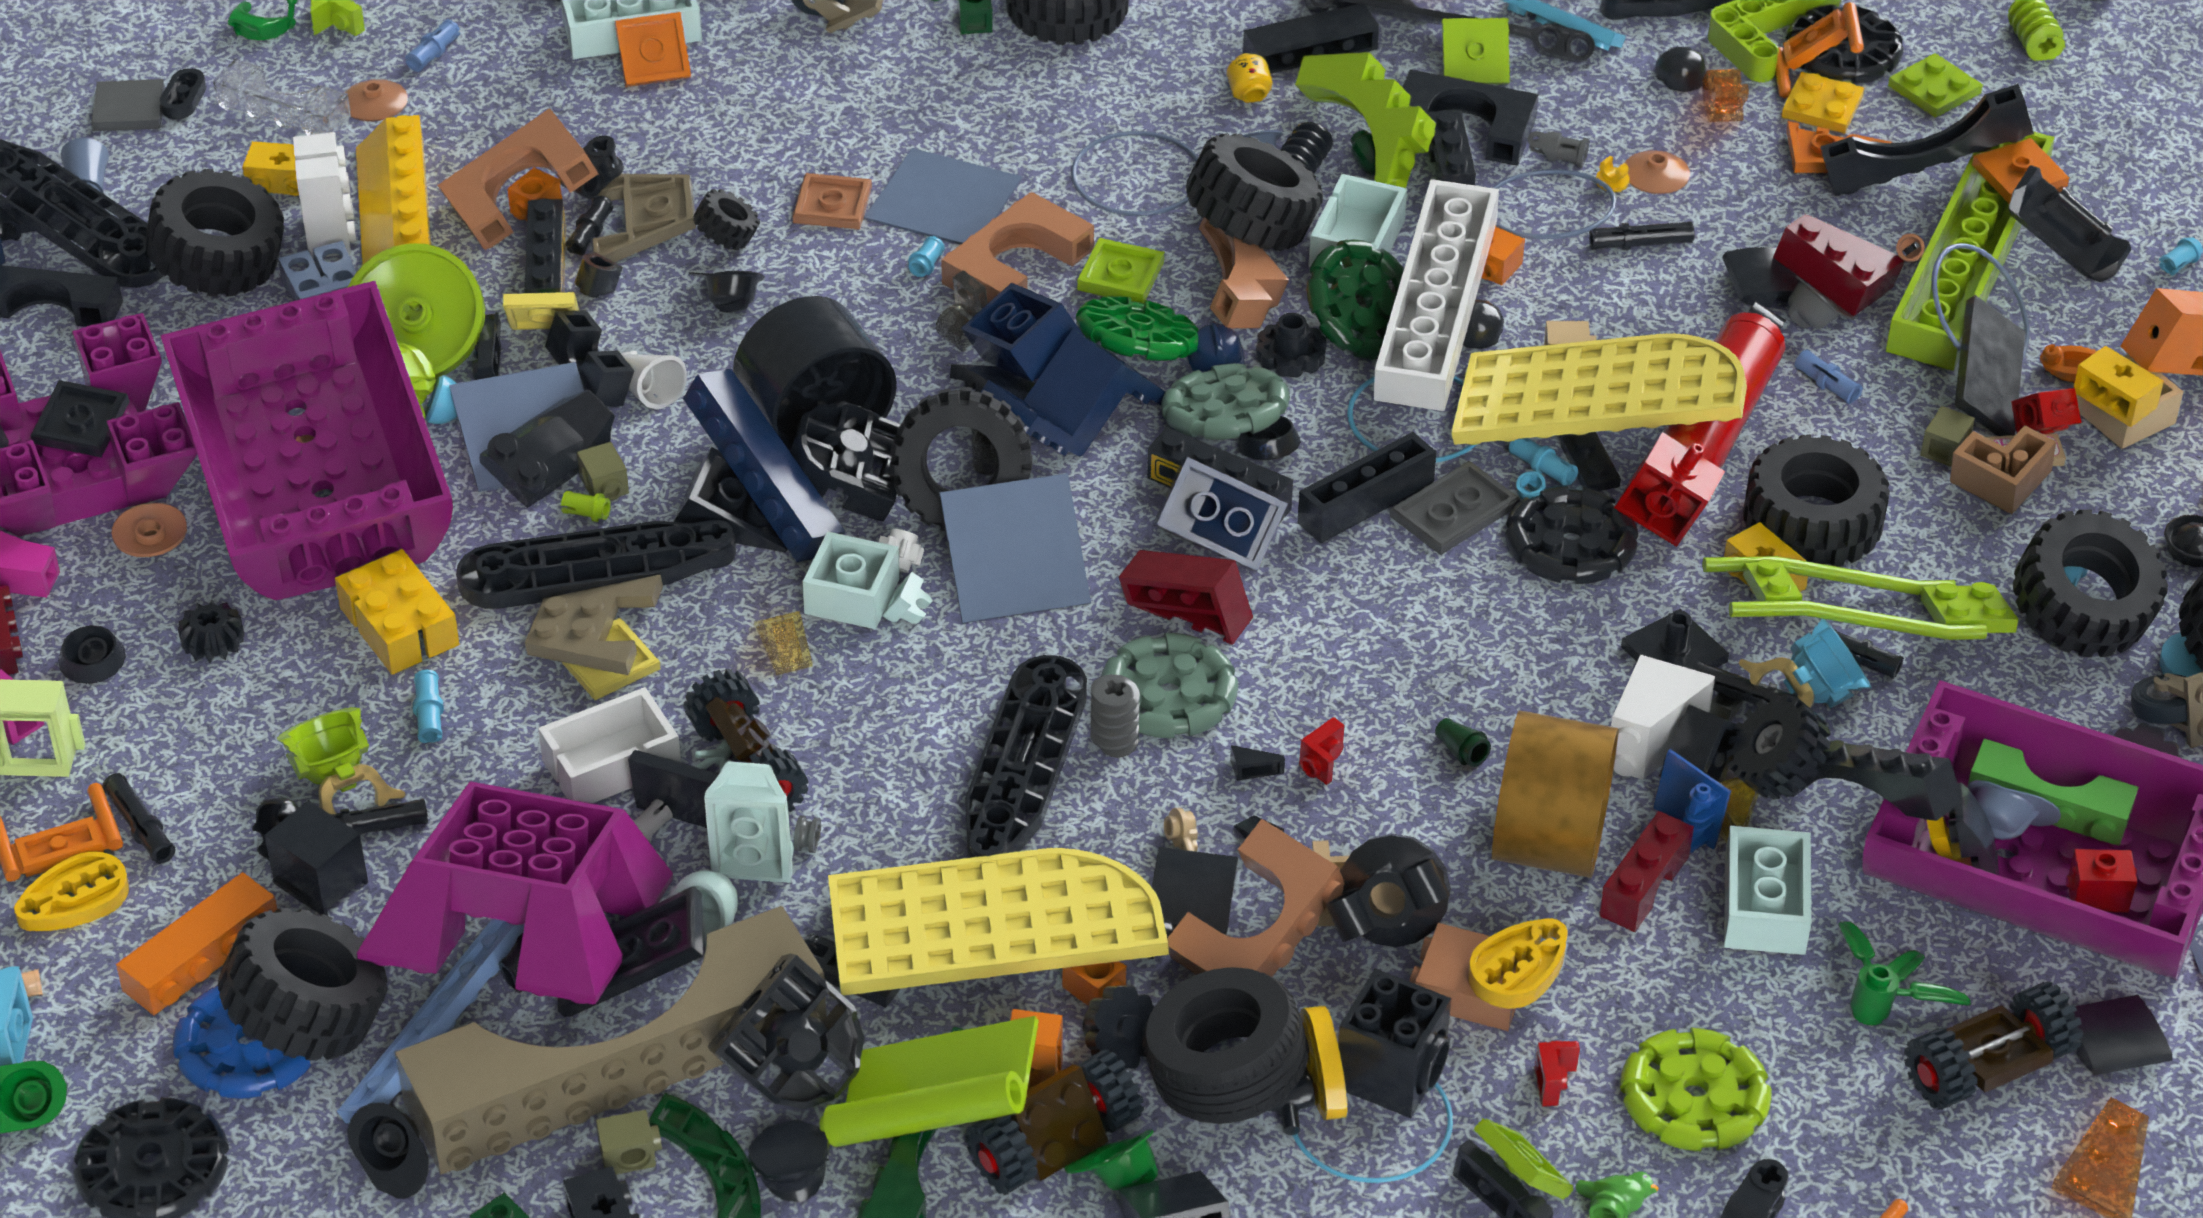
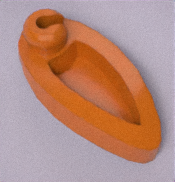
[2040,344,2097,383]

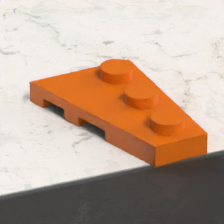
[1786,121,1892,173]

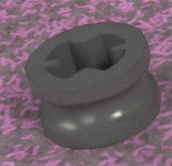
[794,815,821,853]

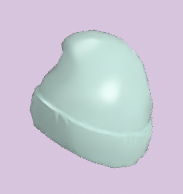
[669,870,738,947]

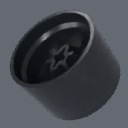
[733,296,897,455]

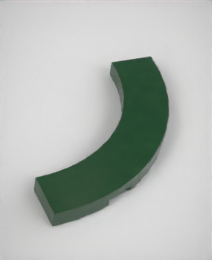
[648,1093,761,1218]

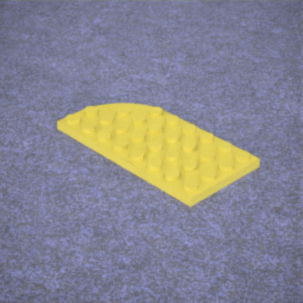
[1451,333,1747,445]
[828,848,1169,996]

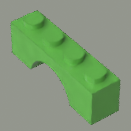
[1968,739,2139,846]

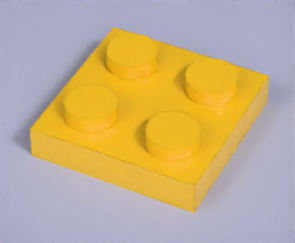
[1781,71,1865,134]

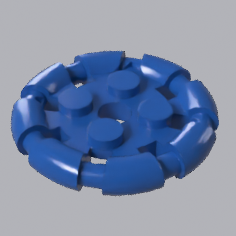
[173,985,311,1099]

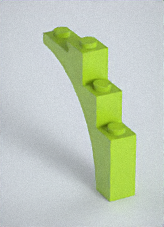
[1295,52,1436,188]

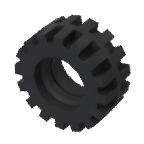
[693,189,760,250]

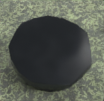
[748,1120,830,1202]

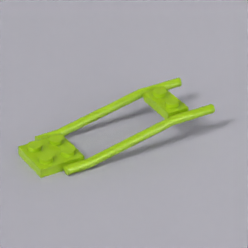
[1702,556,2019,640]

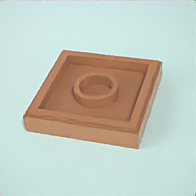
[793,173,872,229]

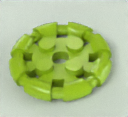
[1620,1027,1772,1152]

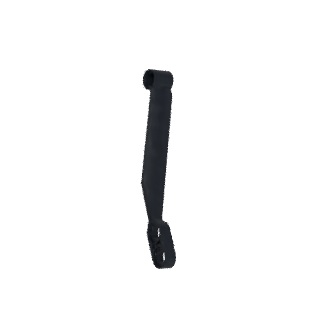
[1304,0,1595,63]

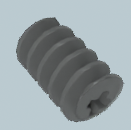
[1090,674,1140,758]

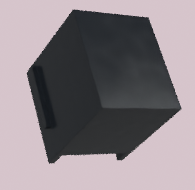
[265,800,368,916]

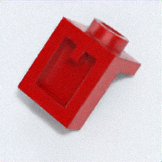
[1299,717,1345,785]
[1534,1040,1580,1107]

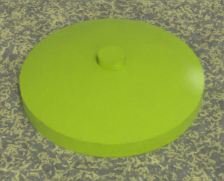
[348,243,485,379]

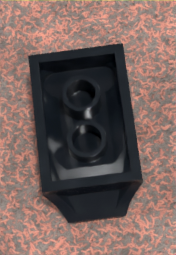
[480,390,615,508]

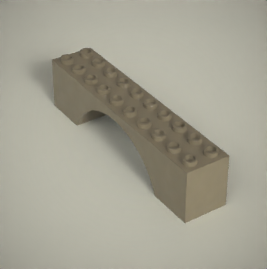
[395,906,827,1175]

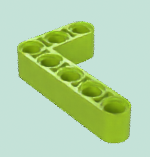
[1708,0,1841,82]

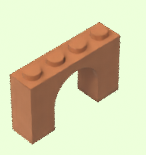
[438,108,598,250]
[941,192,1094,307]
[1167,819,1345,977]

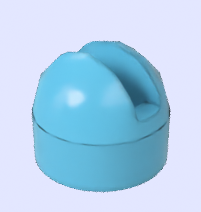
[1516,471,1546,500]

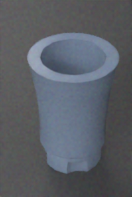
[61,138,109,201]

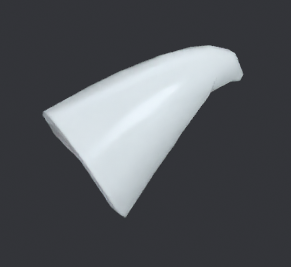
[621,351,687,410]

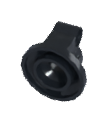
[1325,833,1451,947]

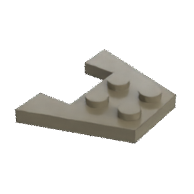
[591,174,696,262]
[525,575,663,675]

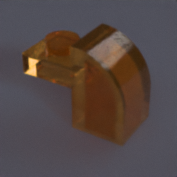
[1702,69,1749,122]

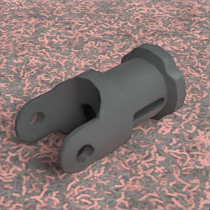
[1528,131,1590,168]

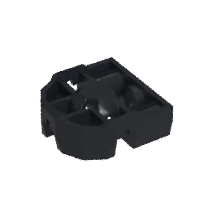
[791,401,901,521]
[707,954,865,1109]

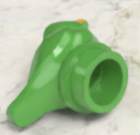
[1575,1171,1659,1218]

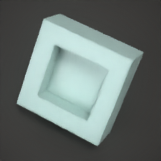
[882,572,932,624]

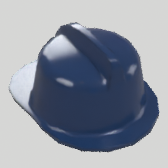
[1187,321,1245,373]

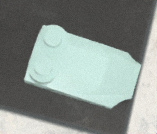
[704,762,794,883]

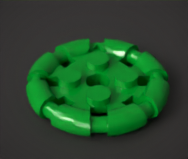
[1076,296,1199,361]

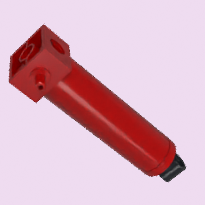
[1614,301,1786,547]

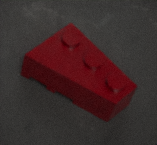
[1773,213,1905,316]
[1118,550,1253,645]

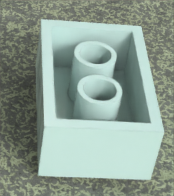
[1724,826,1811,955]

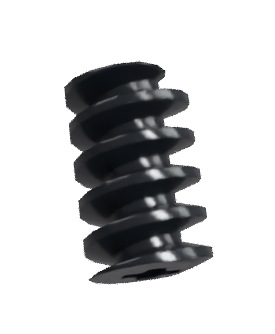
[1280,122,1333,174]

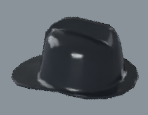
[689,271,765,313]
[347,1102,429,1199]

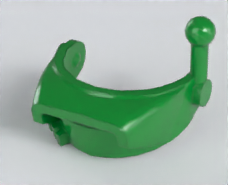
[228,0,298,40]

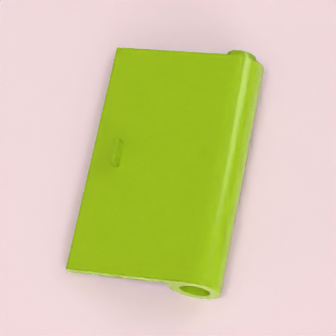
[820,1016,1039,1147]

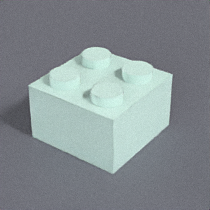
[803,532,900,629]

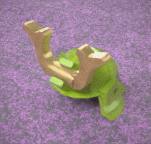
[277,707,405,814]

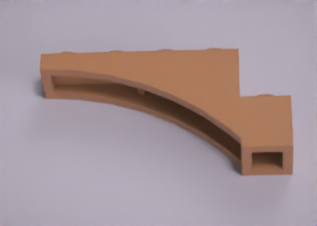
[1199,218,1289,328]

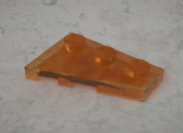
[2051,1097,2149,1218]

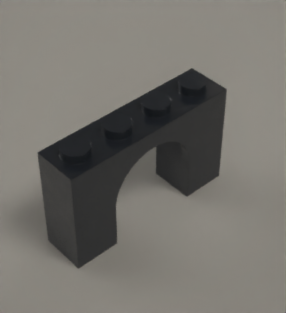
[1403,69,1539,166]

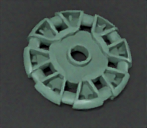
[1161,364,1290,440]
[1101,633,1238,739]

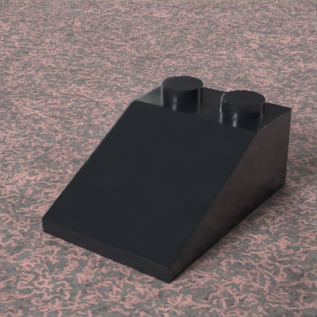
[673,447,788,553]

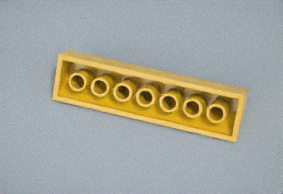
[356,115,431,266]

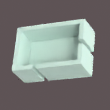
[1309,174,1407,270]

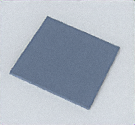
[864,148,1022,245]
[449,362,584,492]
[939,473,1091,623]

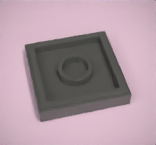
[91,79,165,132]

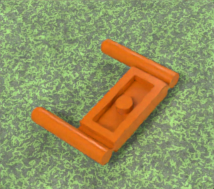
[1775,2,1864,98]
[0,783,123,882]

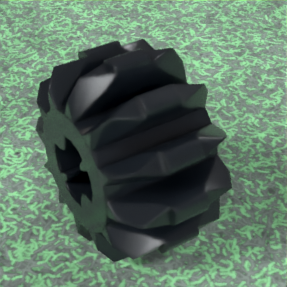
[178,600,245,664]

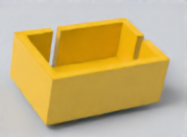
[335,549,460,675]

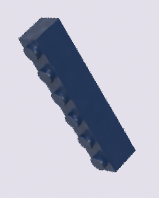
[683,368,846,562]

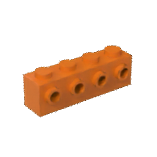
[116,872,277,1016]

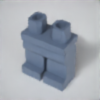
[278,241,356,301]

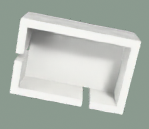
[293,132,356,258]
[538,687,681,804]

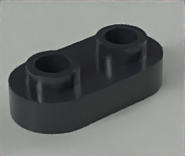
[160,68,206,119]

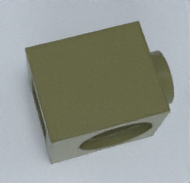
[1920,406,1975,467]
[577,442,629,500]
[596,1110,662,1175]

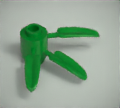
[1838,921,1971,1026]

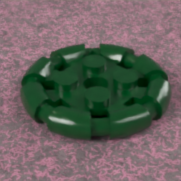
[1306,239,1404,360]

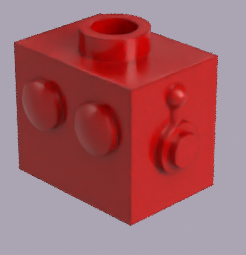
[2011,388,2081,434]
[2066,849,2137,912]

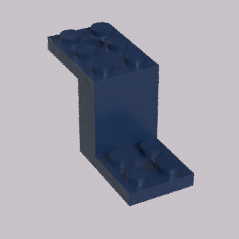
[981,329,1166,457]

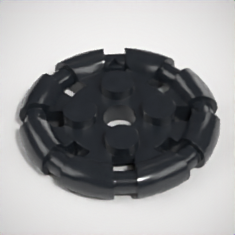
[1786,4,1904,84]
[1505,485,1638,584]
[73,1097,229,1218]

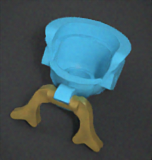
[1739,619,1872,708]

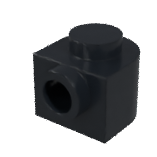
[575,252,623,298]

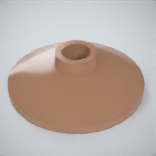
[341,79,408,121]
[1625,150,1690,194]
[112,503,187,557]

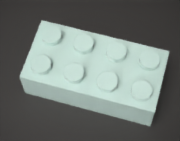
[561,0,702,59]

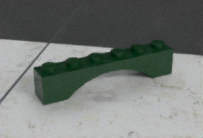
[857,1026,965,1218]

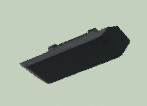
[2009,165,2132,282]

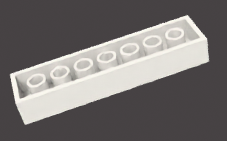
[1374,179,1499,411]

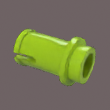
[561,490,611,522]

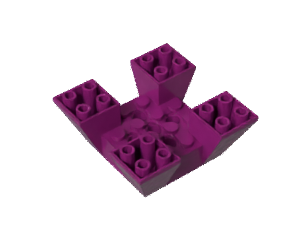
[0,313,197,537]
[357,781,673,1005]

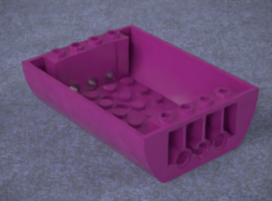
[160,281,453,601]
[1862,680,2203,980]

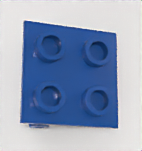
[1653,749,1731,853]

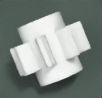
[878,529,924,573]

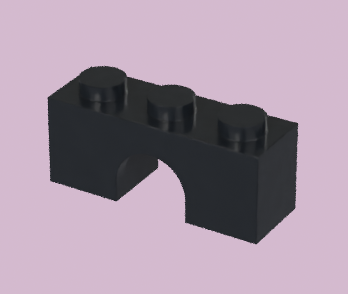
[1428,110,1476,186]
[545,310,634,407]

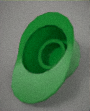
[0,1061,67,1133]
[1064,1129,1158,1191]

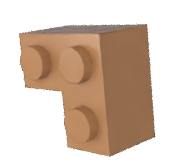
[1950,426,2056,514]

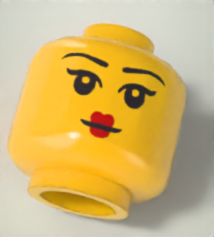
[1226,53,1273,103]

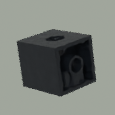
[1338,968,1452,1118]

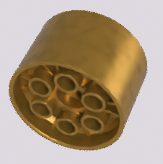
[1492,710,1619,878]

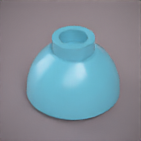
[425,375,458,424]

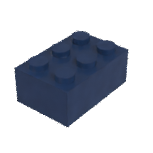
[961,282,1083,382]

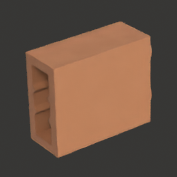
[1409,923,1529,1031]

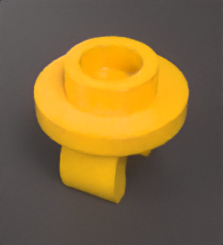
[1596,156,1630,192]

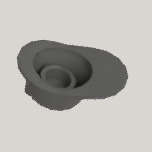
[1788,276,1855,330]

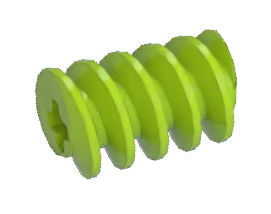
[2007,0,2066,61]

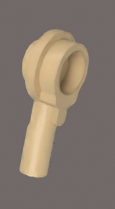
[1163,808,1198,852]

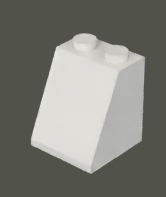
[1611,655,1715,780]

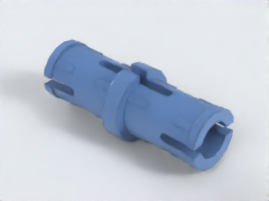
[405,19,461,72]
[1794,349,1863,404]

